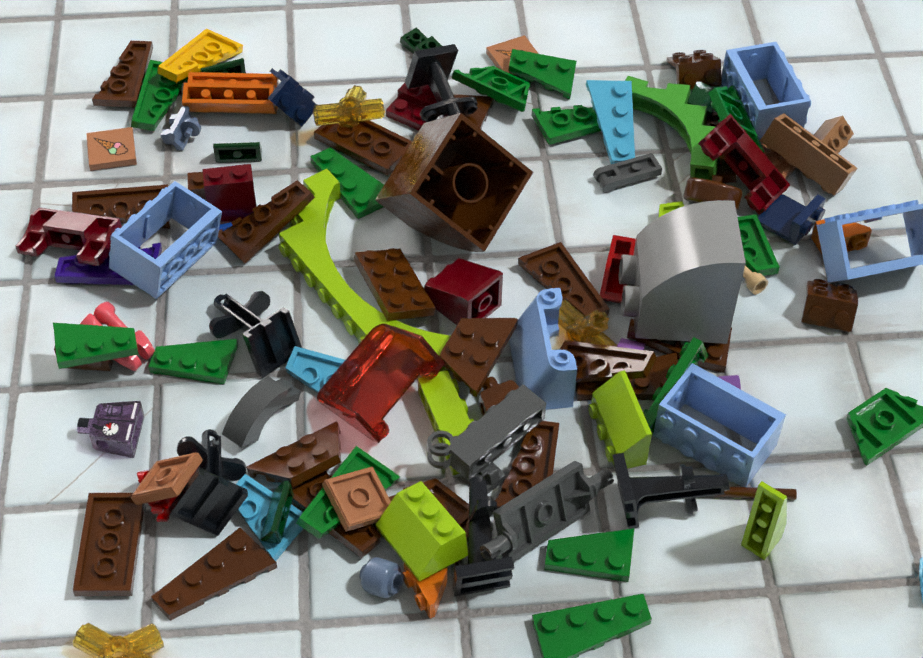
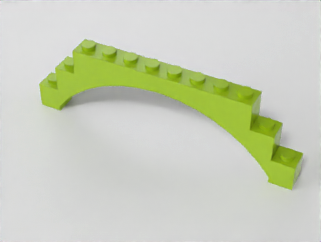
[278,169,450,376]

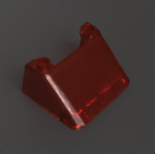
[317,323,445,443]

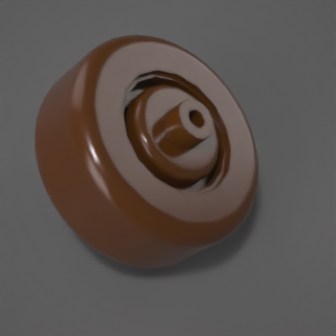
[683,175,743,211]

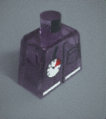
[77,401,145,458]

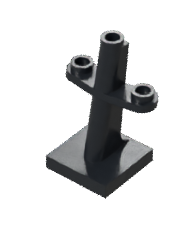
[405,44,478,122]
[209,291,302,378]
[169,429,248,536]
[613,453,730,529]
[452,476,514,597]

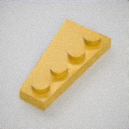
[158,28,243,82]

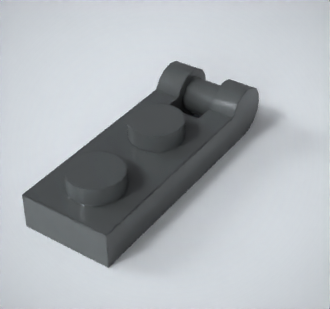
[593,153,662,193]

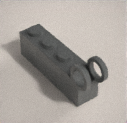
[427,384,546,480]

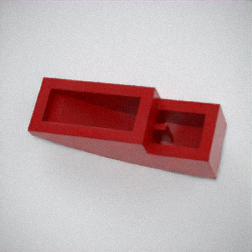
[600,235,636,303]

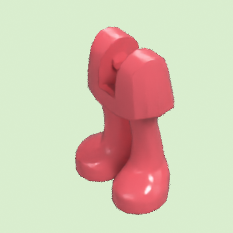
[80,302,155,371]

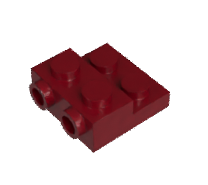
[386,83,437,131]

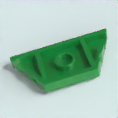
[452,66,530,112]
[708,85,765,153]
[846,388,923,466]

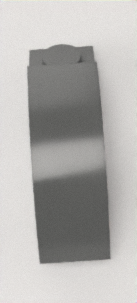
[222,376,301,447]

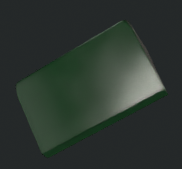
[200,58,246,73]
[687,81,714,116]
[213,142,262,163]
[260,481,294,544]

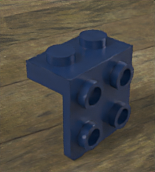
[267,68,319,127]
[758,194,826,245]

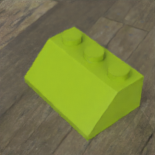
[588,370,652,469]
[376,481,468,581]

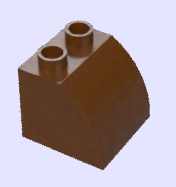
[375,113,533,252]

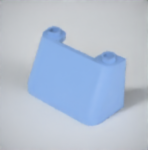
[509,288,577,410]

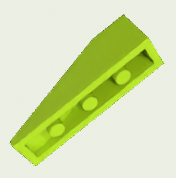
[741,481,787,560]

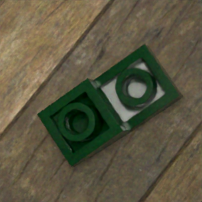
[400,27,442,54]

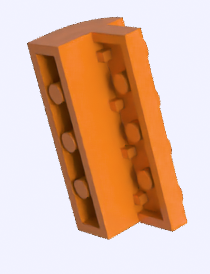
[182,72,279,114]

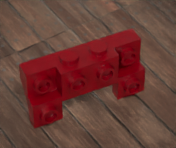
[698,114,790,215]
[15,207,122,266]

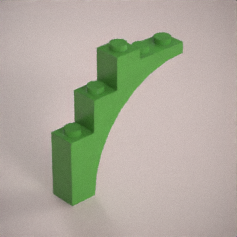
[632,83,721,180]

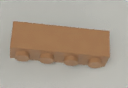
[761,113,858,195]

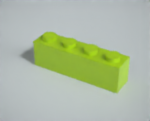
[418,370,474,476]

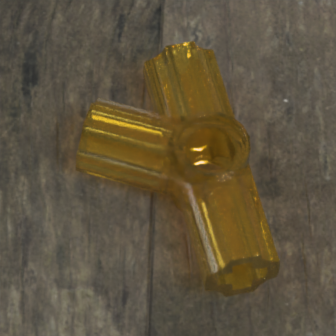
[313,85,385,127]
[558,300,617,347]
[73,623,164,658]

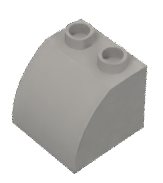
[619,200,746,344]

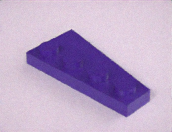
[54,242,162,285]

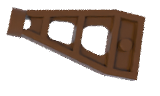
[627,319,732,373]

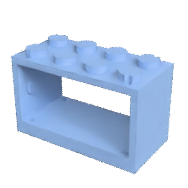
[721,42,811,140]
[109,181,222,299]
[817,200,923,283]
[653,363,786,487]

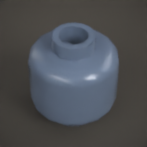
[359,557,404,598]

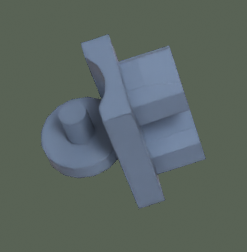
[161,106,201,151]

